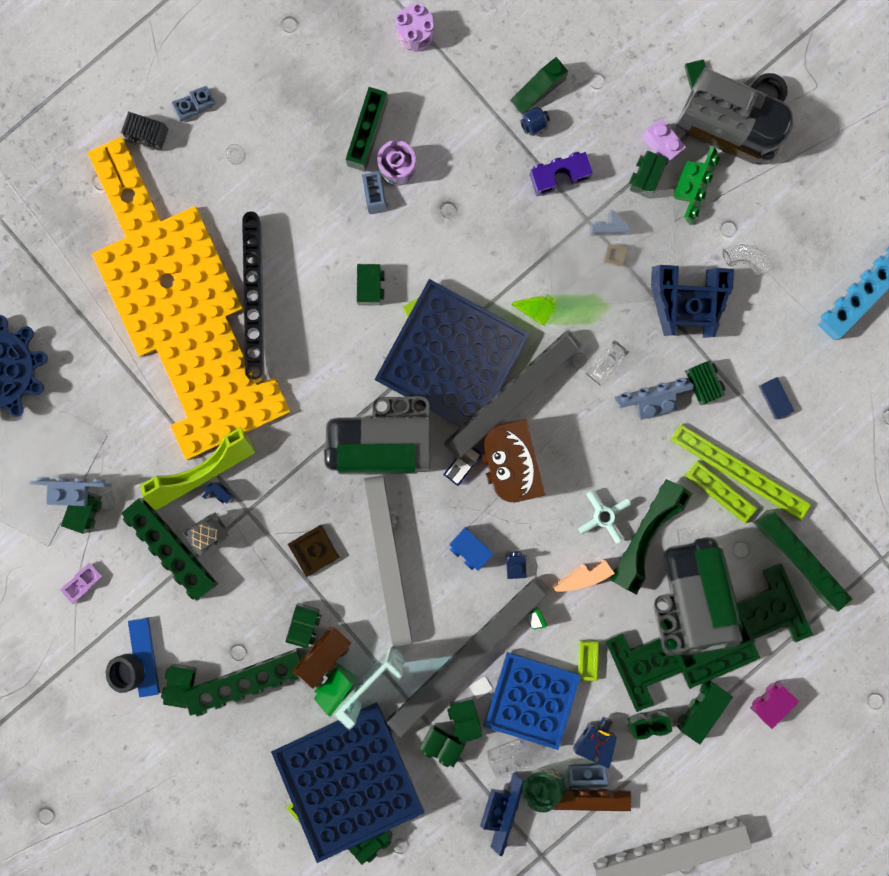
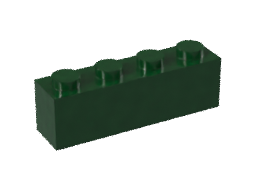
[345,87,388,172]

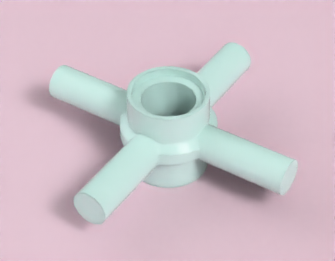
[578,490,631,543]

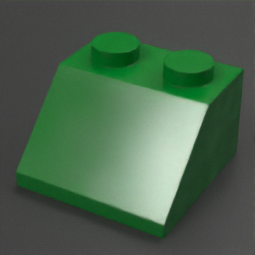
[314,663,357,717]

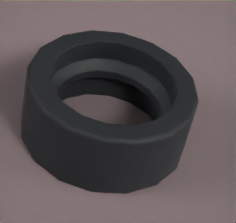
[750,73,788,102]
[105,653,145,693]

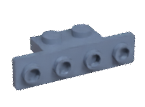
[614,378,694,420]
[30,477,112,506]

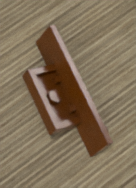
[553,788,631,812]

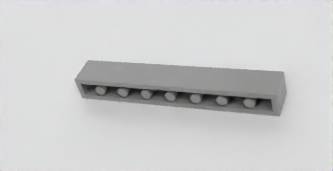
[593,818,752,876]

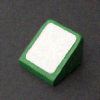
[526,607,547,630]

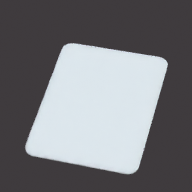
[469,677,493,699]

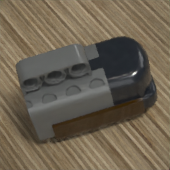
[676,67,793,164]

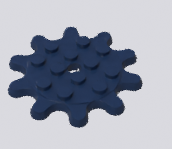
[0,315,48,417]

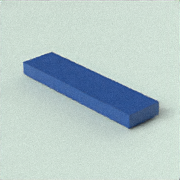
[128,617,160,698]

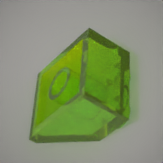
[511,294,558,326]

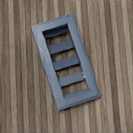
[362,171,388,214]

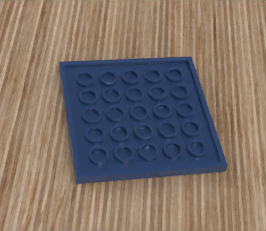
[374,279,530,427]
[271,702,425,863]

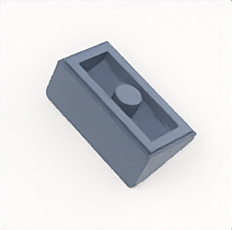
[568,764,609,788]

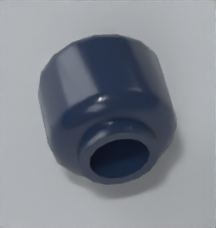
[520,107,550,136]

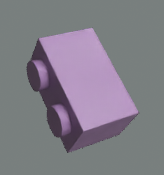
[642,118,686,166]

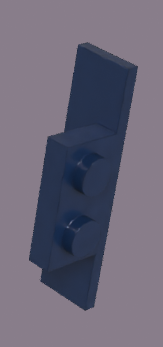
[480,772,526,856]

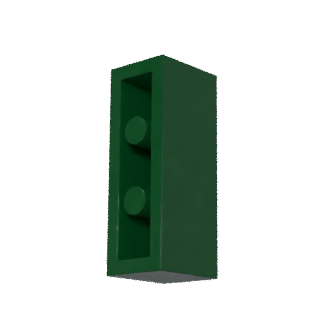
[676,680,733,745]

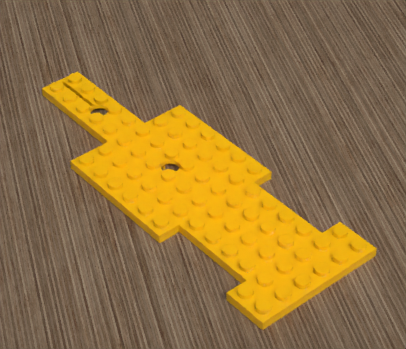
[87,136,291,460]

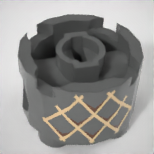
[182,512,229,555]

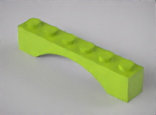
[140,427,256,511]

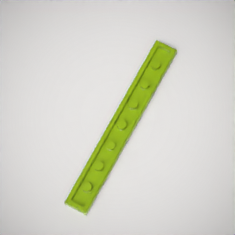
[670,424,811,521]

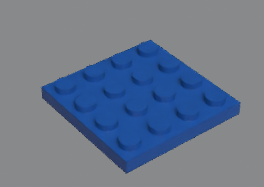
[484,651,581,750]

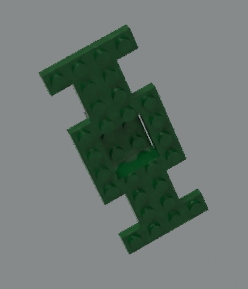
[605,563,813,712]

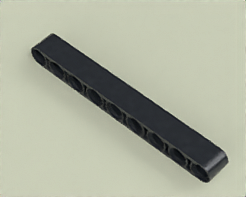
[242,211,265,383]

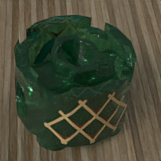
[522,767,566,813]

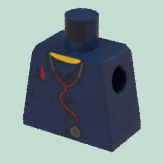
[573,716,617,769]

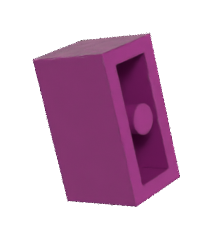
[750,681,799,729]

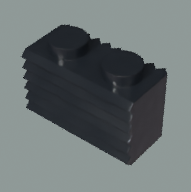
[121,111,168,150]

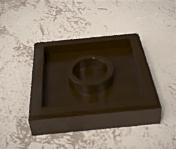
[287,525,340,577]

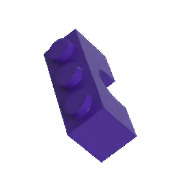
[530,151,593,196]

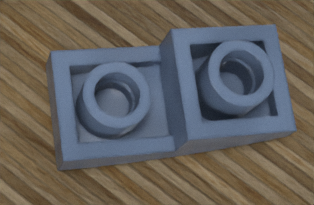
[172,85,215,122]

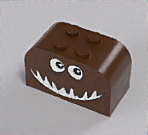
[481,419,545,503]

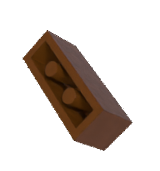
[292,627,351,689]

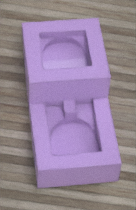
[60,563,103,604]

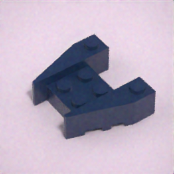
[651,265,734,338]

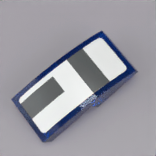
[443,446,483,486]

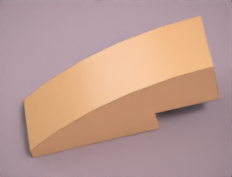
[552,559,615,592]

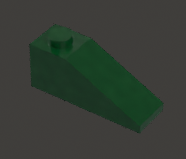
[510,57,568,115]

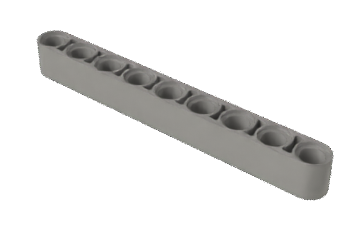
[364,475,412,647]

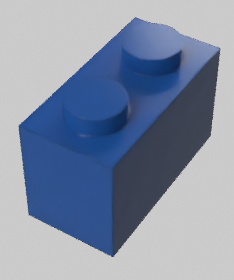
[449,527,494,571]

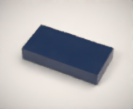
[759,377,794,420]

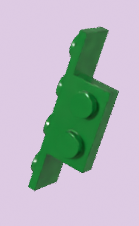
[673,146,720,225]

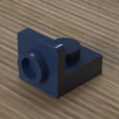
[202,482,236,504]
[506,551,527,579]

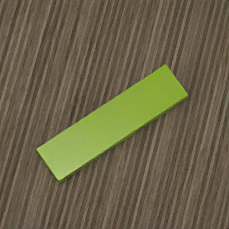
[684,461,757,524]

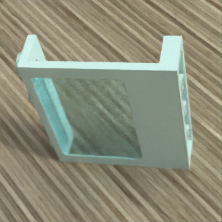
[335,647,405,729]

